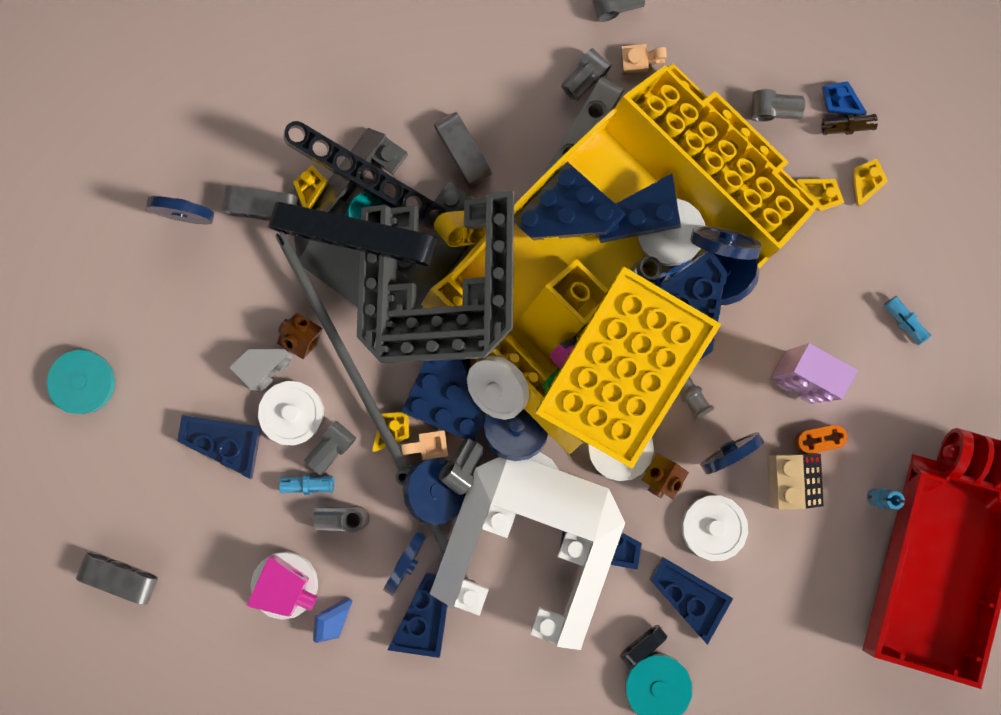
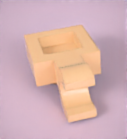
[621,44,667,74]
[401,430,448,460]

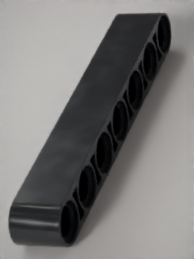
[283,121,447,229]
[268,202,437,266]

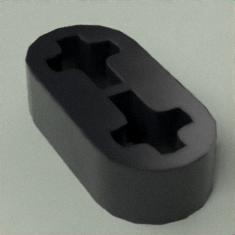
[620,625,667,668]

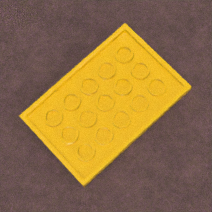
[535,266,721,469]

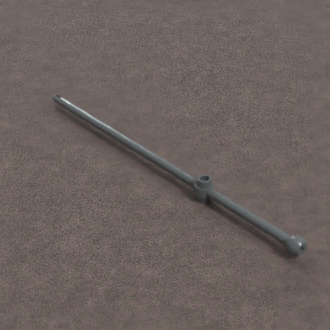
[276,231,477,584]

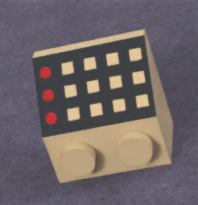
[768,454,824,510]

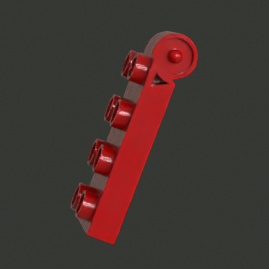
[862,427,1001,689]

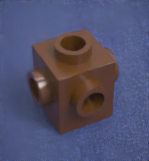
[277,312,323,359]
[641,453,689,499]

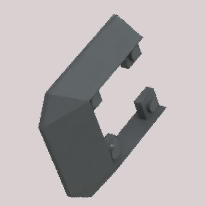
[294,128,474,309]
[356,191,514,363]

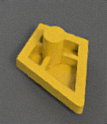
[852,159,888,207]
[293,165,328,209]
[796,179,844,212]
[372,412,410,452]

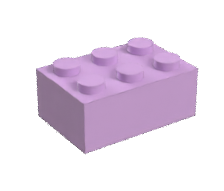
[771,343,858,404]

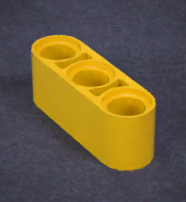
[434,211,486,247]

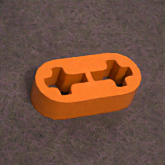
[795,425,847,454]

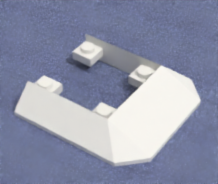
[430,457,625,650]

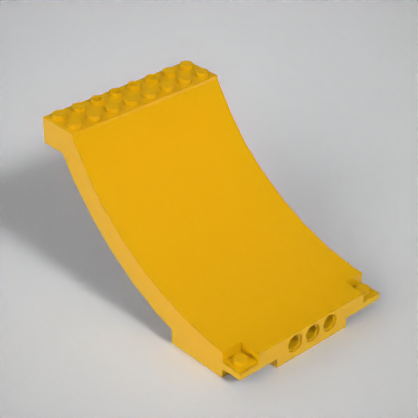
[421,63,819,454]

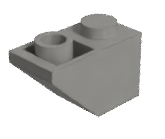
[229,349,294,391]

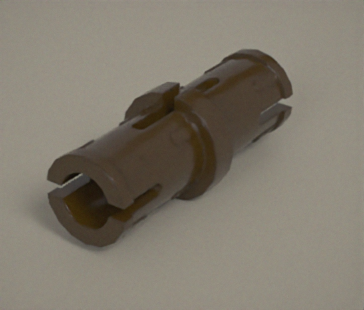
[821,114,878,135]

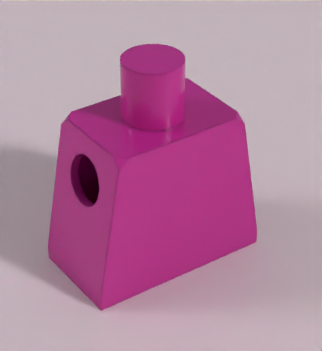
[246,555,318,617]

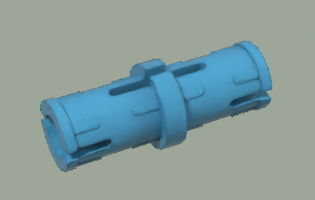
[883,295,931,345]
[279,474,335,495]
[867,488,905,510]

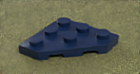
[514,161,626,240]
[658,251,727,361]
[402,359,484,441]

